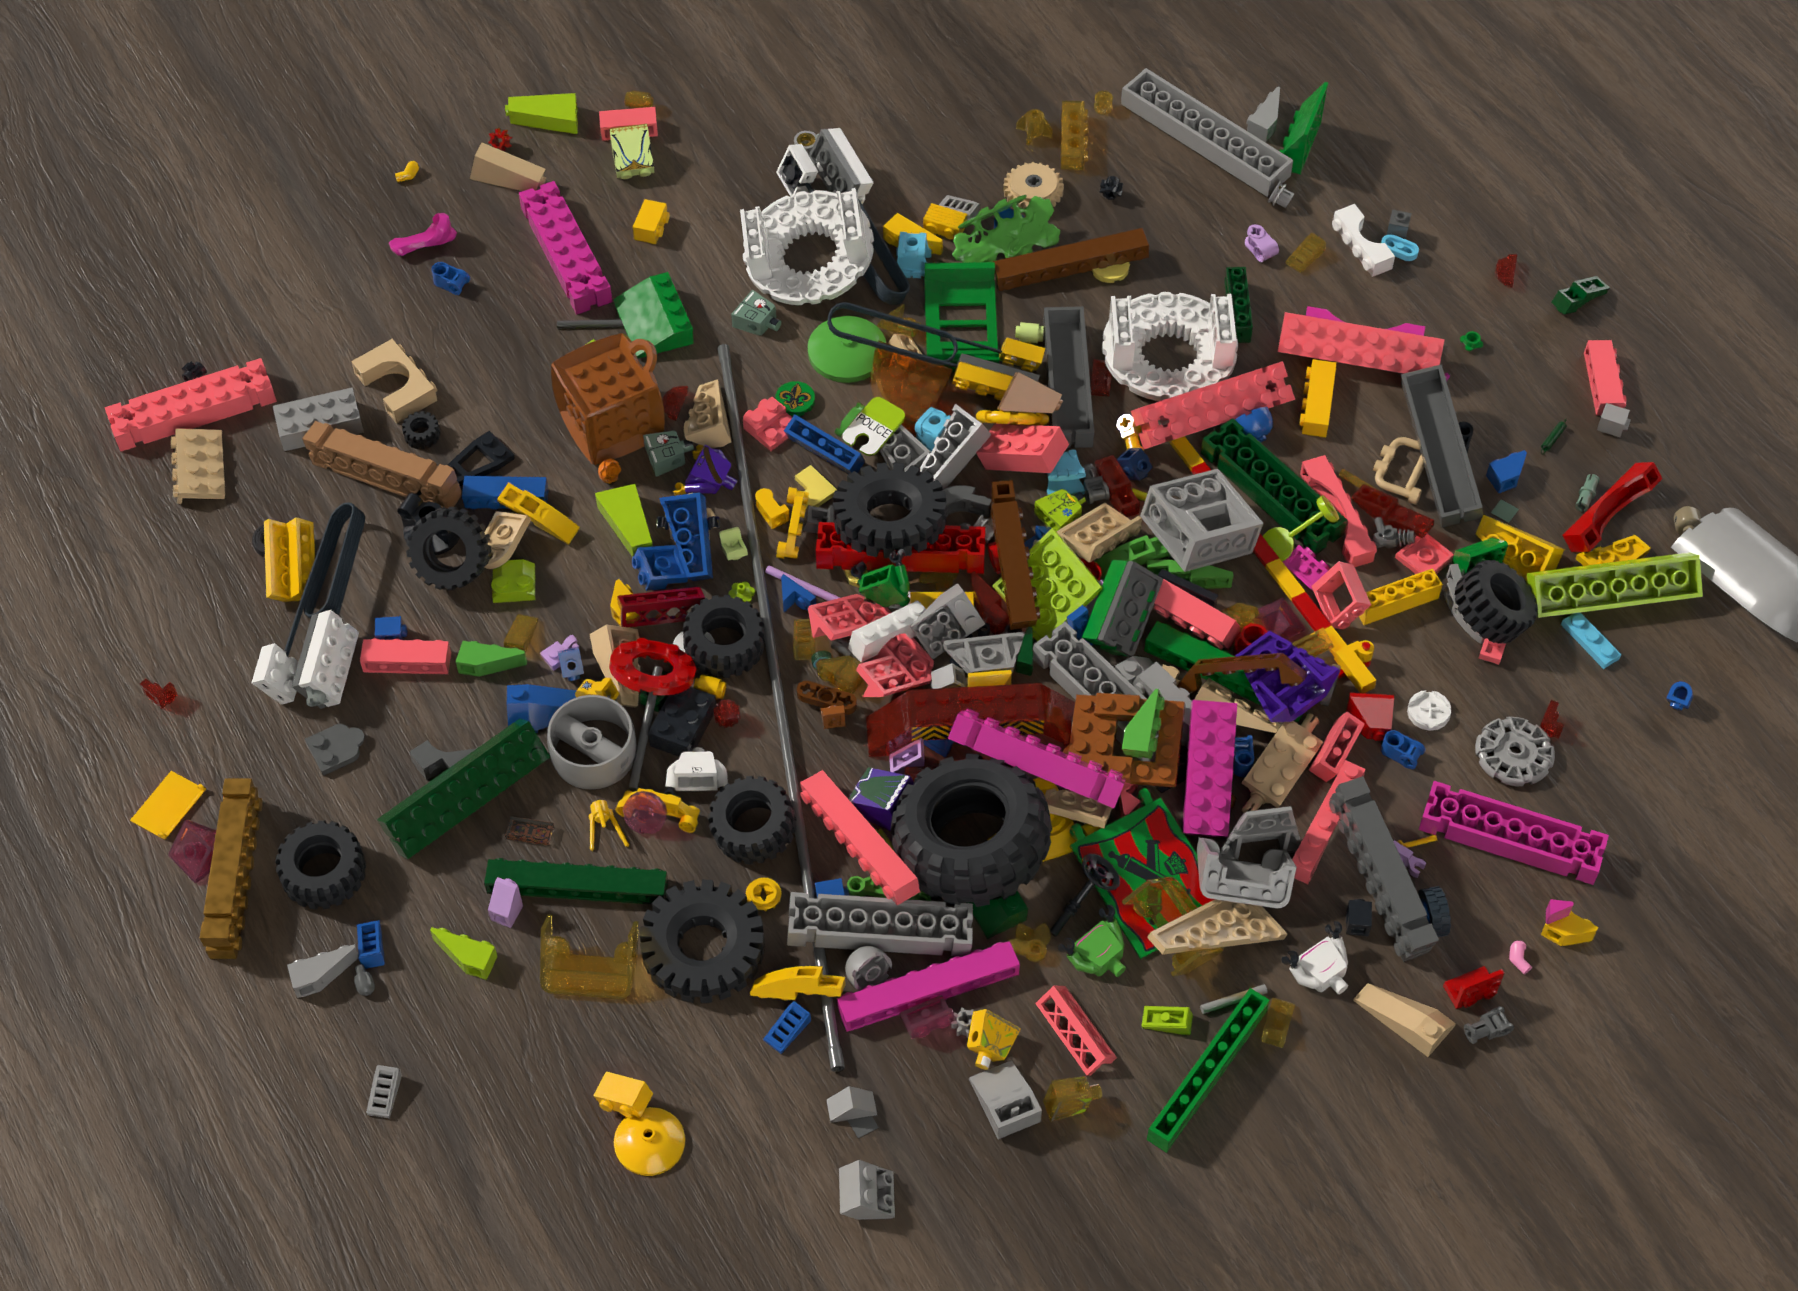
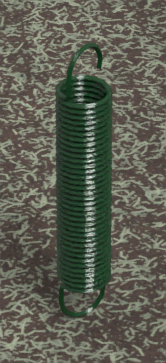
[1541,418,1567,455]

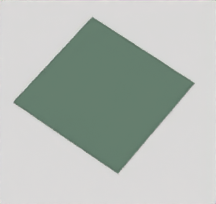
[1491,499,1519,523]

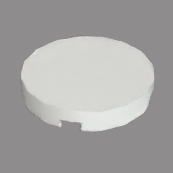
[1407,690,1451,731]

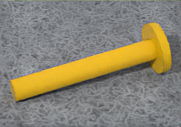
[1397,835,1437,848]

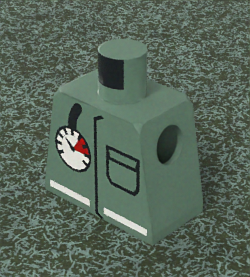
[731,290,781,336]
[643,431,694,477]

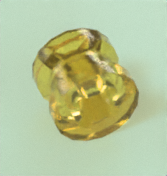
[1094,91,1113,115]

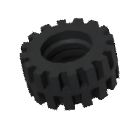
[402,411,440,449]

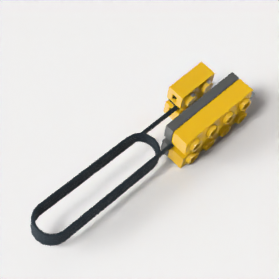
[827,302,1045,401]

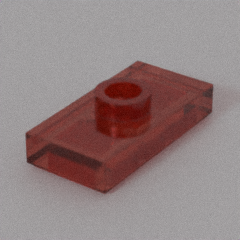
[1090,360,1112,397]

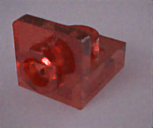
[140,679,178,709]
[1540,700,1564,738]

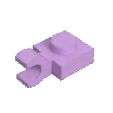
[540,635,579,671]
[1393,840,1426,878]

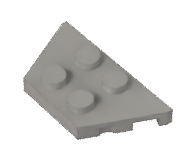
[943,632,1025,674]

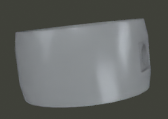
[547,695,637,789]

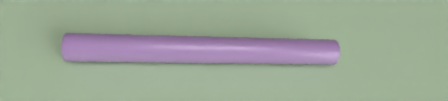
[765,565,840,601]

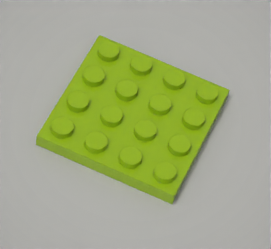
[992,528,1103,642]

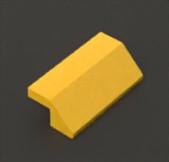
[264,517,315,602]

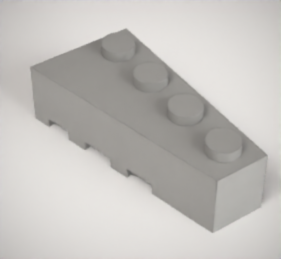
[879,425,931,472]
[1132,662,1192,750]

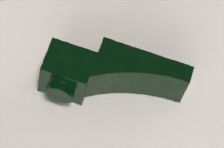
[1551,276,1610,315]

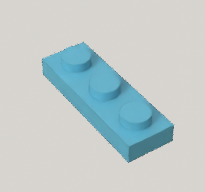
[1561,612,1621,669]

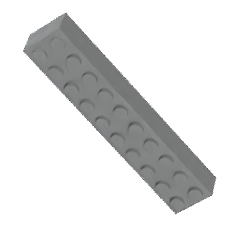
[1121,68,1293,197]

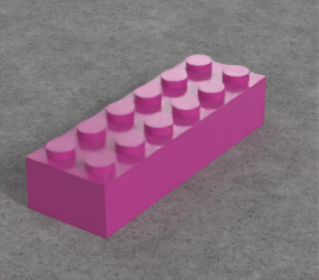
[1182,700,1237,838]

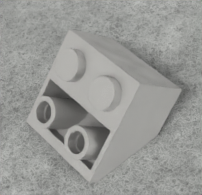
[839,1160,895,1220]

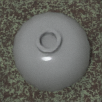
[845,946,892,991]

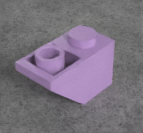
[488,877,523,928]

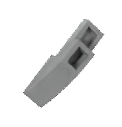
[1444,564,1485,644]

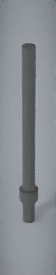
[629,666,663,791]

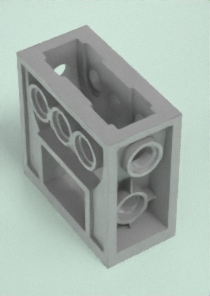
[1140,469,1264,572]

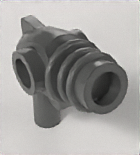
[1372,517,1415,548]

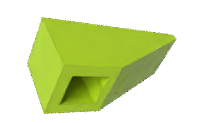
[430,927,498,980]

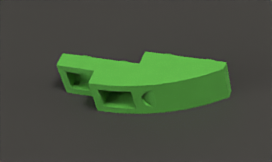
[1095,535,1171,580]

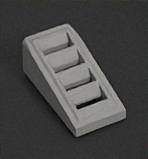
[939,195,980,220]
[366,1065,402,1119]

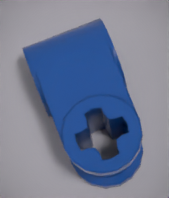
[432,262,471,295]
[1381,730,1426,769]
[1233,735,1254,778]

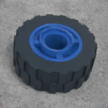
[1418,886,1451,937]

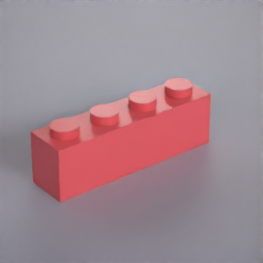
[1584,340,1626,416]
[360,638,451,674]

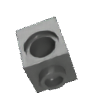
[1387,209,1412,239]

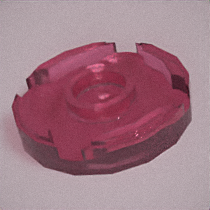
[623,791,667,834]

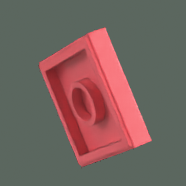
[1395,530,1454,574]

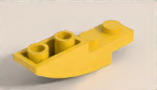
[497,482,580,545]
[750,966,845,1001]

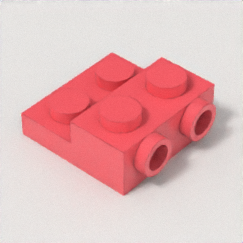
[743,397,792,451]

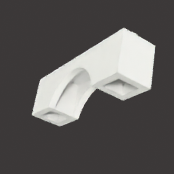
[1332,204,1395,277]
[848,600,926,662]

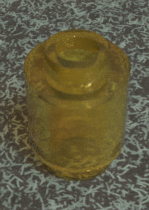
[625,90,653,109]

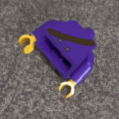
[673,444,737,496]

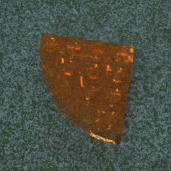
[871,340,953,438]

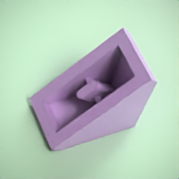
[890,738,924,775]

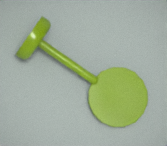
[1263,495,1339,562]

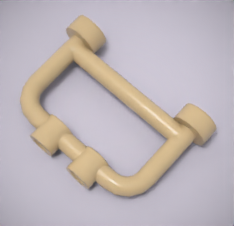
[1373,437,1424,505]

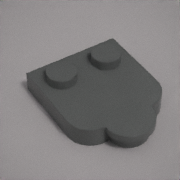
[305,724,365,776]

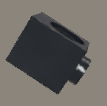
[1346,899,1372,936]

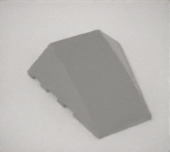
[1219,806,1301,860]

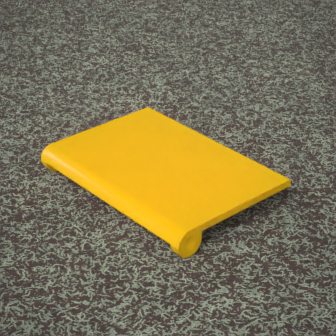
[130,771,206,840]

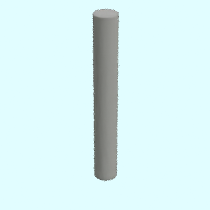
[1200,984,1267,1014]

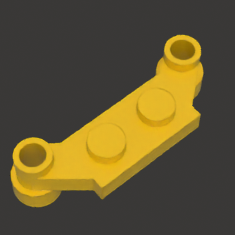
[776,487,809,559]
[615,788,700,833]

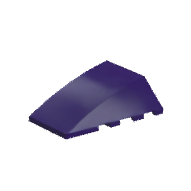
[1235,631,1340,723]

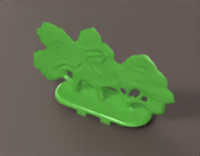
[952,195,1060,263]

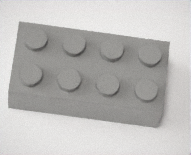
[273,388,364,451]

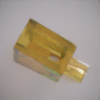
[1043,1076,1102,1122]

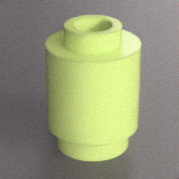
[1015,322,1044,344]

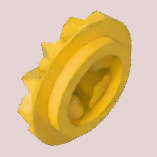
[745,878,782,912]

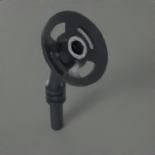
[1049,854,1120,937]

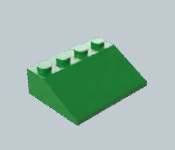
[1280,82,1328,175]
[613,272,693,359]

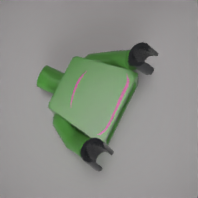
[1058,905,1126,977]

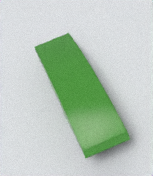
[1146,560,1233,589]

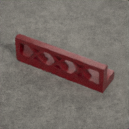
[617,587,705,628]

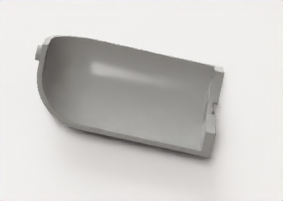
[1671,508,1798,642]

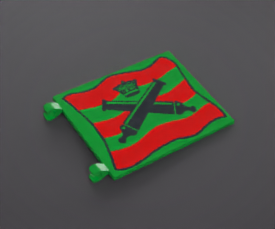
[1070,788,1215,960]

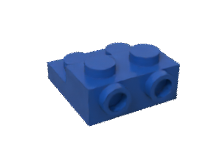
[632,545,688,591]

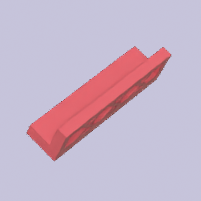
[1035,986,1117,1076]

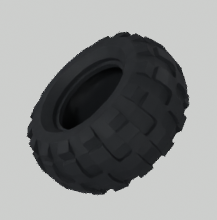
[890,754,1052,907]

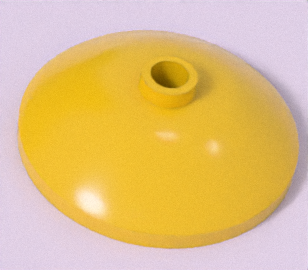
[614,1107,685,1176]

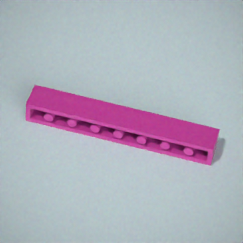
[837,941,1020,1032]

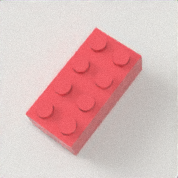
[976,424,1069,473]
[1153,579,1242,650]

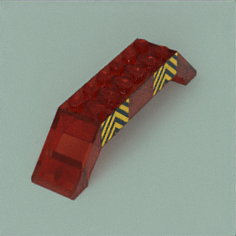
[866,683,1075,757]

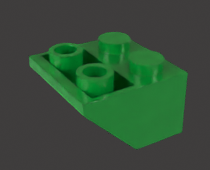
[1452,538,1508,575]

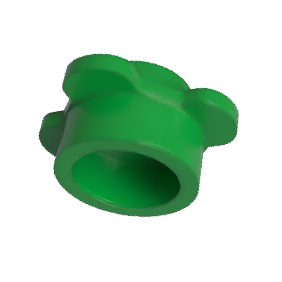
[1460,331,1483,351]

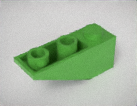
[456,641,527,677]
[1122,689,1165,759]

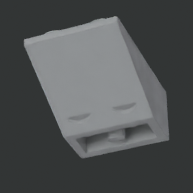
[910,583,985,659]
[969,1060,1042,1139]

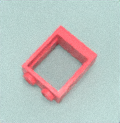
[1311,561,1371,630]

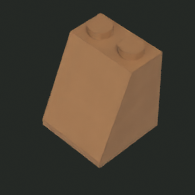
[997,372,1063,413]

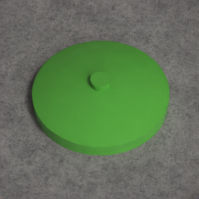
[808,316,887,383]

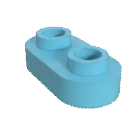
[1381,234,1419,261]

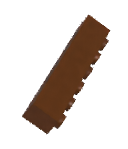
[991,501,1040,630]

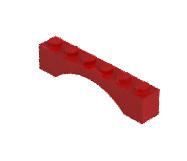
[1562,462,1663,552]

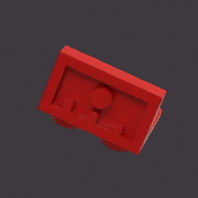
[1443,966,1505,1009]

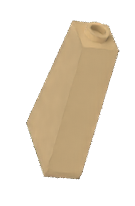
[470,143,546,191]

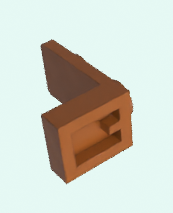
[820,688,845,729]

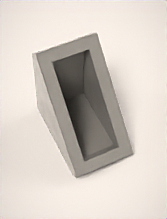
[827,1086,877,1123]

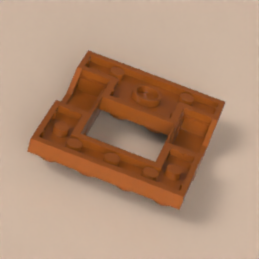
[1068,693,1185,787]

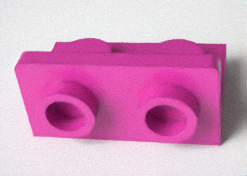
[1283,545,1331,591]

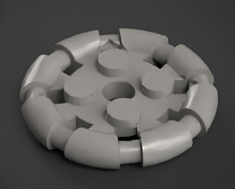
[1475,717,1555,786]

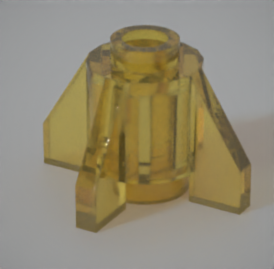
[1016,109,1053,145]

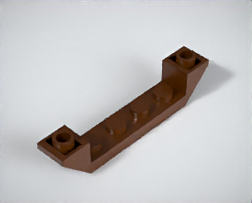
[1177,653,1307,694]

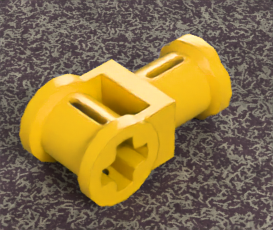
[1117,414,1144,451]

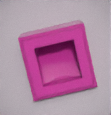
[1546,899,1573,924]

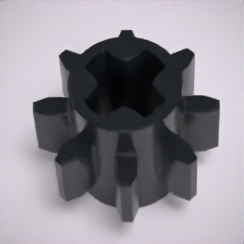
[1099,176,1123,200]
[182,361,207,382]

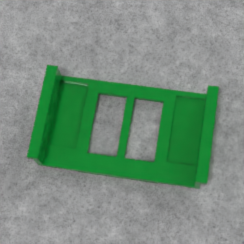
[924,262,1000,373]

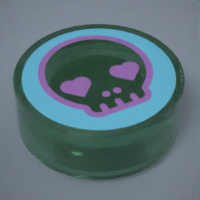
[811,651,833,670]

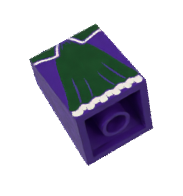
[848,767,914,831]

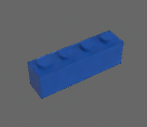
[784,414,865,474]
[462,476,549,509]

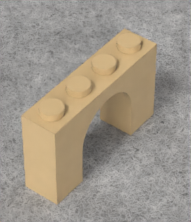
[351,339,437,424]

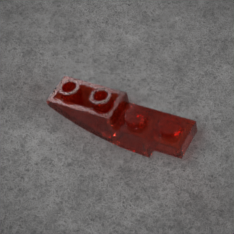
[1352,484,1434,538]

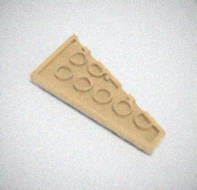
[1148,899,1287,955]

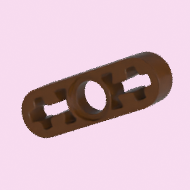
[797,681,857,715]

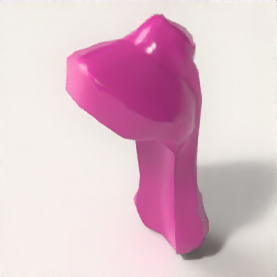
[389,213,457,256]

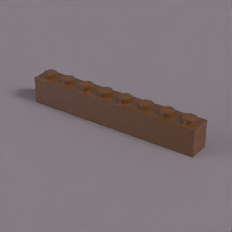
[993,228,1149,291]

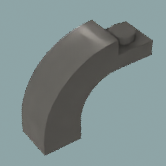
[943,486,992,518]

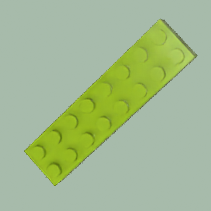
[1527,552,1703,618]

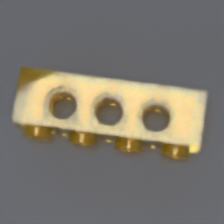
[1061,101,1088,170]

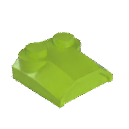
[491,559,536,603]

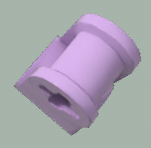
[1245,224,1279,262]

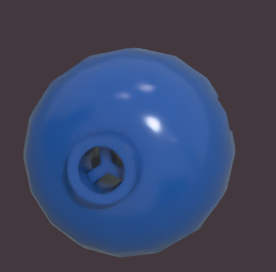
[1235,407,1273,443]

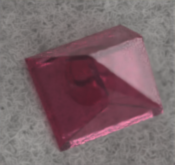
[1247,597,1306,639]
[168,820,216,883]

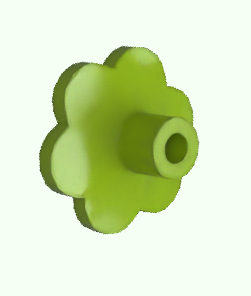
[729,582,755,602]

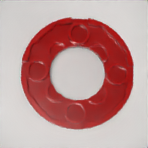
[609,638,696,695]

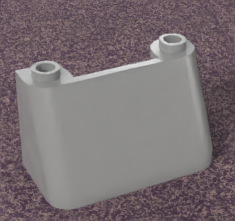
[1197,838,1296,908]

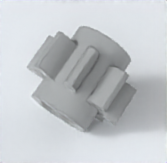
[951,1007,974,1038]

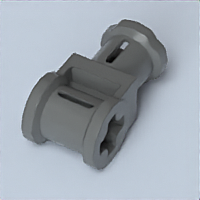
[1083,464,1110,504]
[1464,1006,1515,1044]

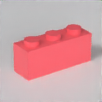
[599,107,658,141]
[1309,712,1365,782]

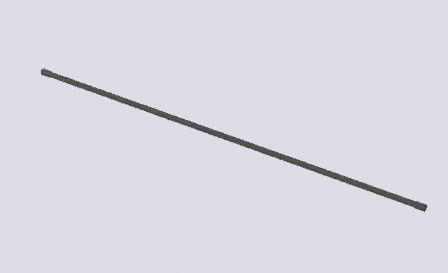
[717,344,845,1072]

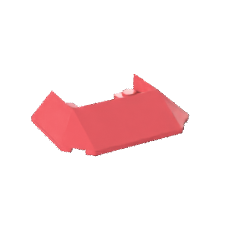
[808,594,934,697]

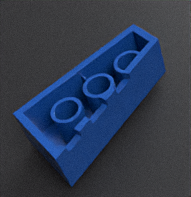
[659,492,713,581]

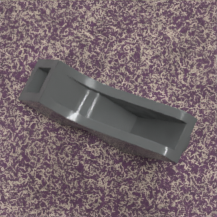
[409,740,477,780]

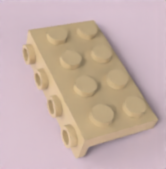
[171,429,225,504]
[1057,503,1142,563]

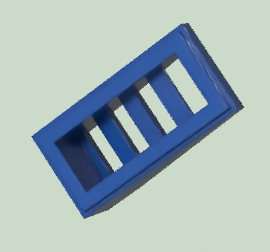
[357,920,385,969]
[763,1001,811,1054]

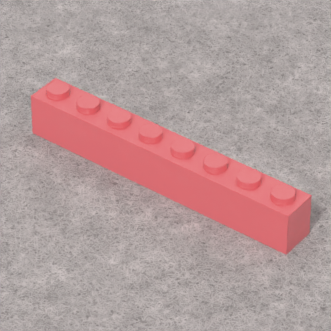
[800,770,920,906]

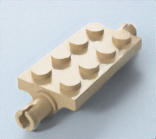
[1242,714,1323,813]

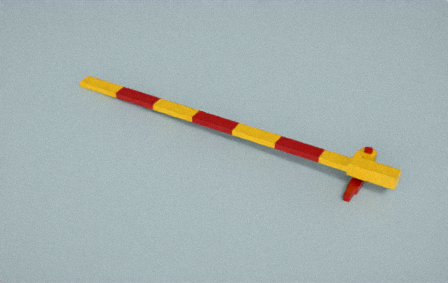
[1168,436,1377,693]

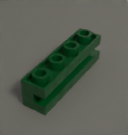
[1224,267,1253,343]

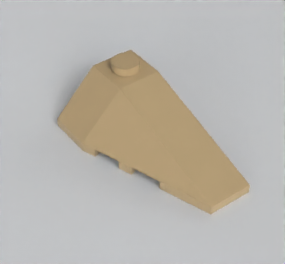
[684,379,731,448]
[590,624,640,707]
[1194,678,1281,733]
[1353,983,1456,1057]

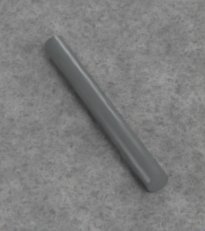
[557,320,623,329]

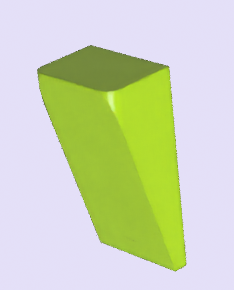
[1142,1006,1193,1035]

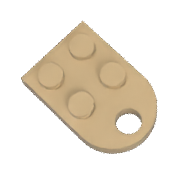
[484,511,531,569]

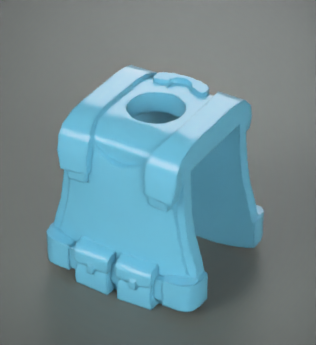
[896,232,932,278]
[915,407,951,452]
[1047,450,1086,496]

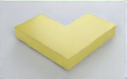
[795,465,837,508]

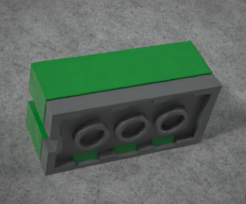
[1082,560,1163,657]

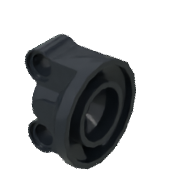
[397,493,460,555]

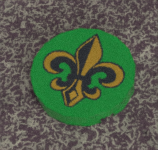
[775,381,815,417]

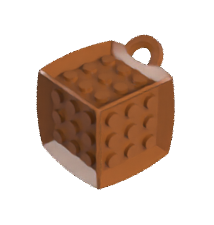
[551,333,665,465]

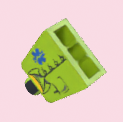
[1034,489,1086,531]

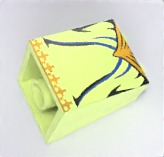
[610,124,654,179]

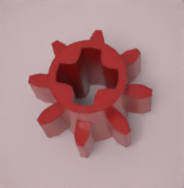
[488,128,513,151]

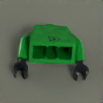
[851,548,910,607]

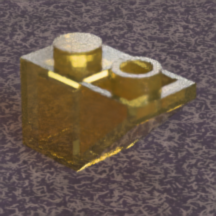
[817,655,864,694]

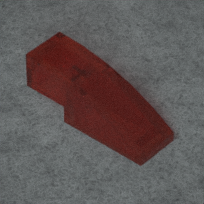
[1095,455,1140,517]
[971,571,1009,635]

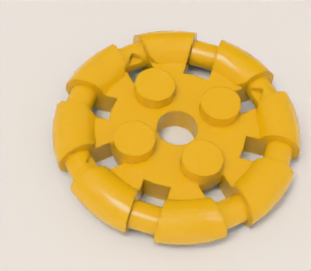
[976,410,1049,426]

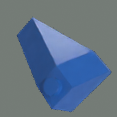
[507,684,577,733]

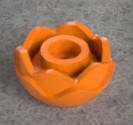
[598,458,621,484]

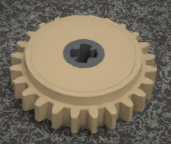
[1003,162,1064,209]

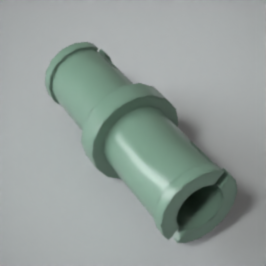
[1575,474,1600,512]

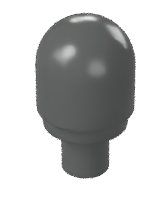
[354,965,375,996]

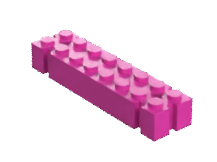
[519,181,613,315]
[948,709,1126,808]
[1419,781,1609,885]

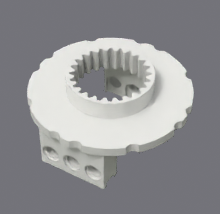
[740,188,874,305]
[1102,292,1238,401]

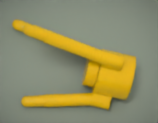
[589,800,629,851]

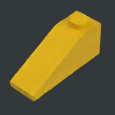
[883,213,943,255]

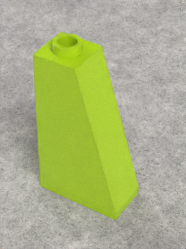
[505,93,578,134]
[595,484,653,557]

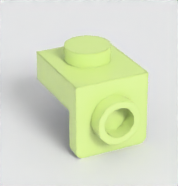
[719,527,748,560]

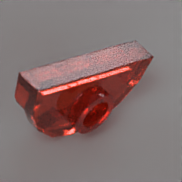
[1495,254,1518,288]
[662,386,688,421]

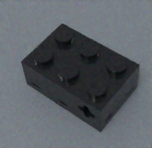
[648,687,717,757]

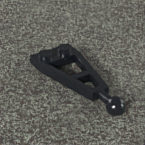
[415,431,515,496]

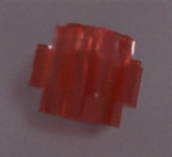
[714,699,741,728]

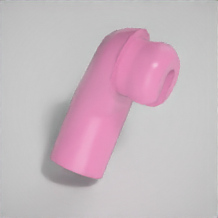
[1509,941,1532,975]

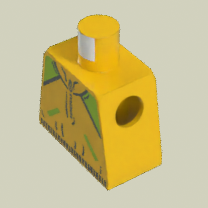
[967,1009,1021,1070]

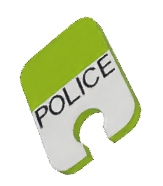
[843,397,905,456]

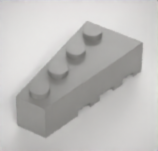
[920,404,992,489]

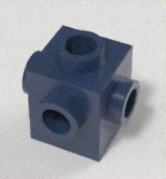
[1116,448,1153,481]

